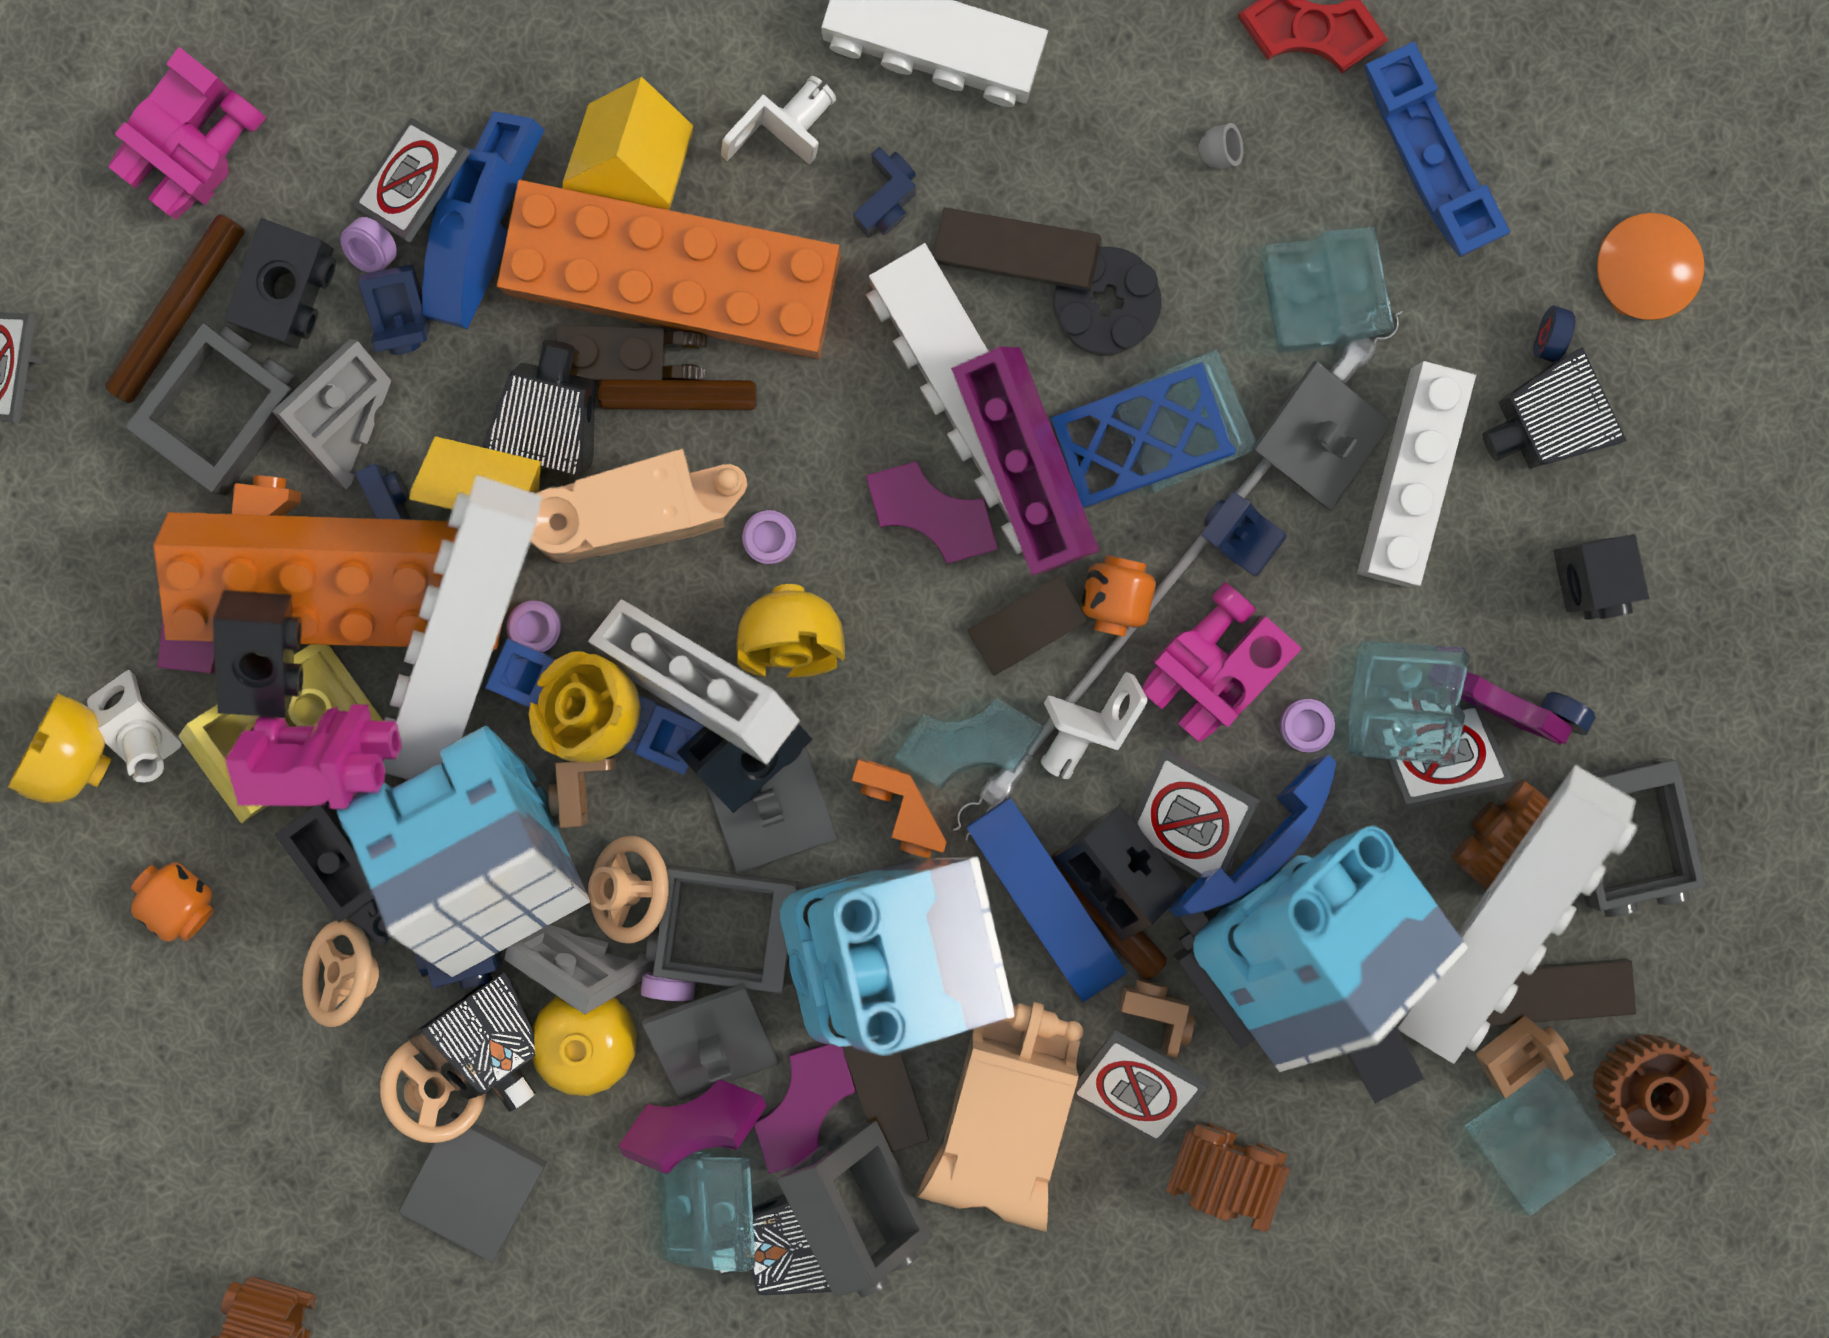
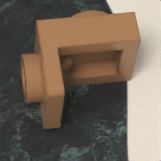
[549,757,616,828]
[1117,979,1195,1058]
[1475,1016,1574,1099]

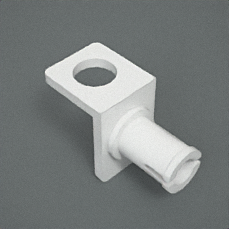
[721,76,836,165]
[87,670,182,783]
[1041,672,1147,779]

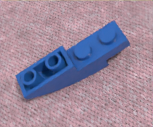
[422,111,545,329]

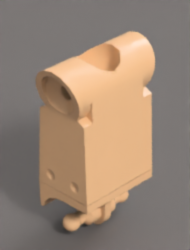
[530,449,747,563]
[916,1002,1083,1232]

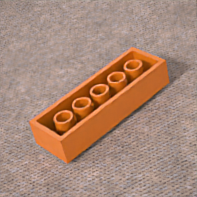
[497,180,841,359]
[154,512,503,649]

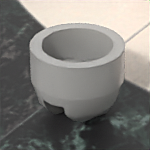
[1198,123,1243,169]

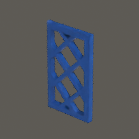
[1051,362,1236,508]

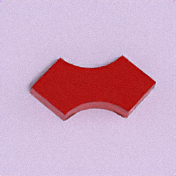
[1237,0,1388,74]

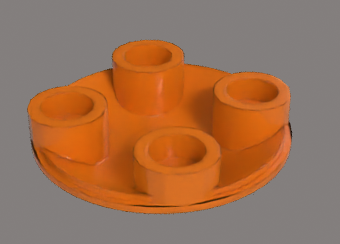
[1597,213,1704,320]

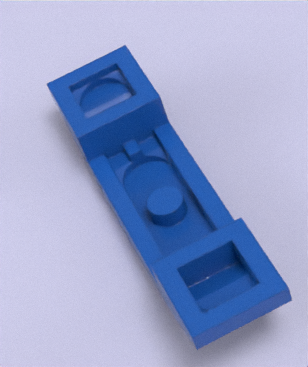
[1364,41,1511,257]
[485,638,704,775]
[1168,754,1336,917]
[966,797,1127,1002]

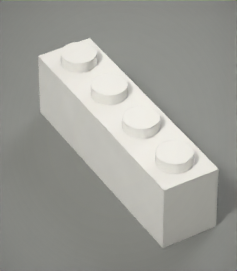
[821,0,1048,107]
[1357,361,1476,588]
[588,599,800,765]

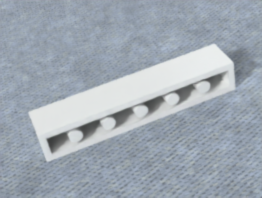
[865,243,1022,554]
[383,475,542,780]
[1398,765,1636,1064]

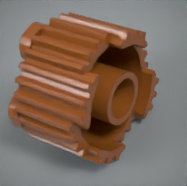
[1451,779,1550,890]
[1593,1034,1718,1151]
[1166,1122,1290,1232]
[211,1276,317,1338]

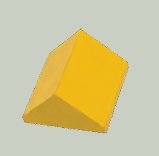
[563,76,693,210]
[409,436,541,509]

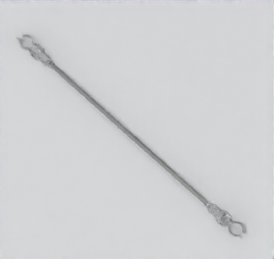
[953,301,1403,841]

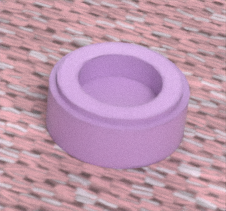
[340,217,397,273]
[742,510,797,564]
[507,601,562,653]
[1279,699,1335,752]
[641,971,696,1001]

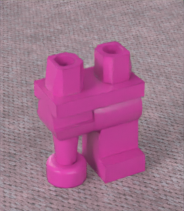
[108,47,266,220]
[1141,582,1302,743]
[225,704,402,809]

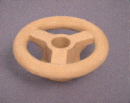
[588,836,669,944]
[302,920,379,1027]
[380,1041,486,1143]

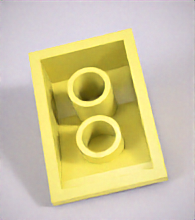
[178,644,383,824]

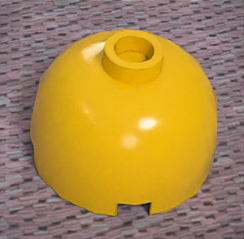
[736,584,845,678]
[529,651,641,763]
[8,693,112,803]
[532,995,638,1096]

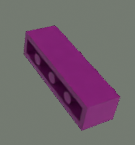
[951,346,1100,576]

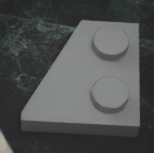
[271,339,391,489]
[504,925,655,1014]

